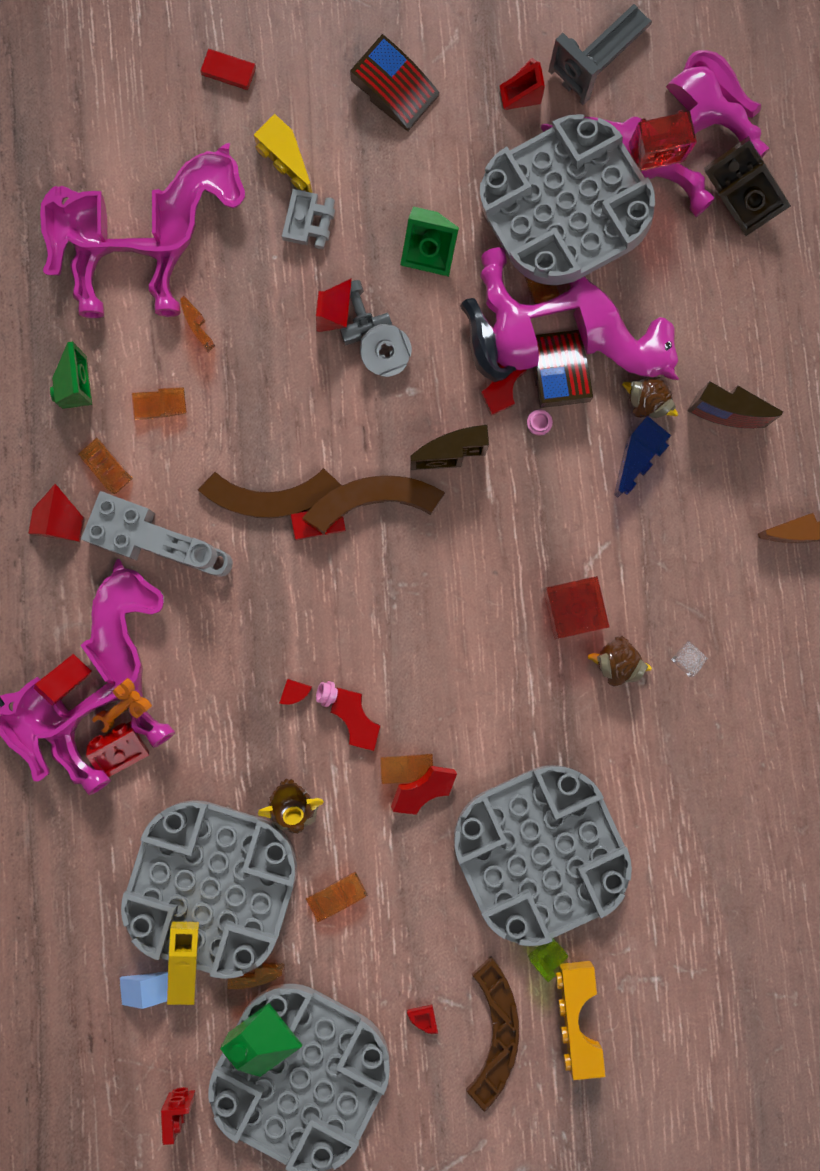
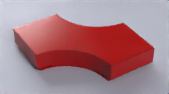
[481,362,527,416]
[330,687,381,751]
[391,766,457,815]

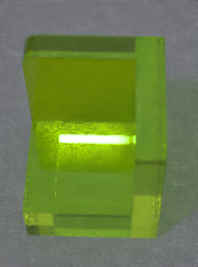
[528,938,568,982]

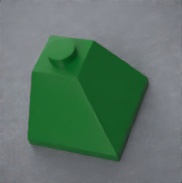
[400,206,459,277]
[50,341,93,409]
[220,1003,302,1077]

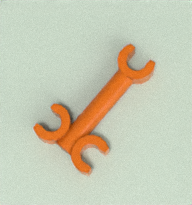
[92,678,152,733]

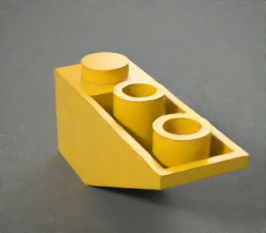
[254,114,312,193]
[167,922,199,1005]

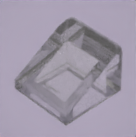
[671,641,708,677]

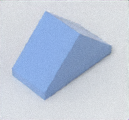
[120,971,168,1009]

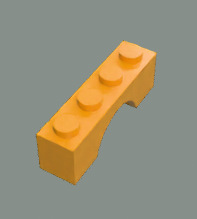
[555,961,606,1080]

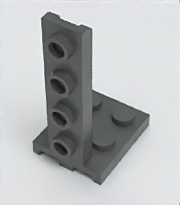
[548,4,652,105]

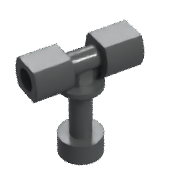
[340,280,392,346]

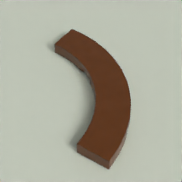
[198,468,342,519]
[302,476,445,534]
[466,956,519,1112]

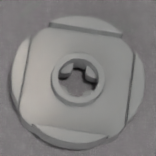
[360,324,412,377]

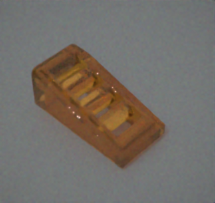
[78,438,133,494]

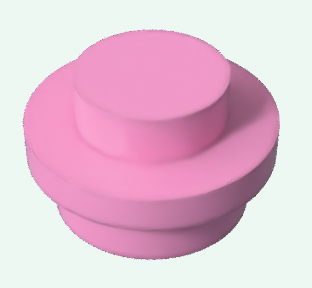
[527,410,553,436]
[316,681,338,707]

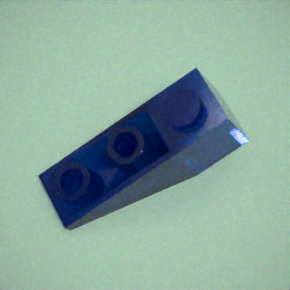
[614,416,671,498]

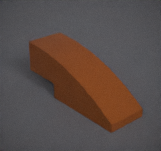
[758,513,820,543]

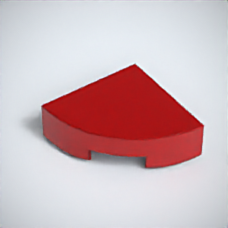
[279,679,312,705]
[407,1004,438,1034]

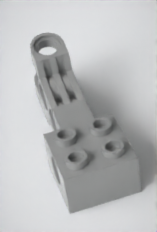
[81,491,233,577]

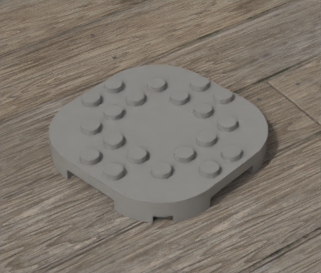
[480,114,655,285]
[454,765,632,946]
[121,800,297,979]
[208,984,390,1171]

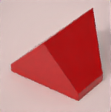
[499,58,545,110]
[316,278,352,332]
[28,484,85,542]

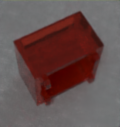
[629,110,697,171]
[543,576,610,640]

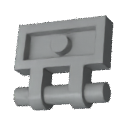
[282,189,335,249]

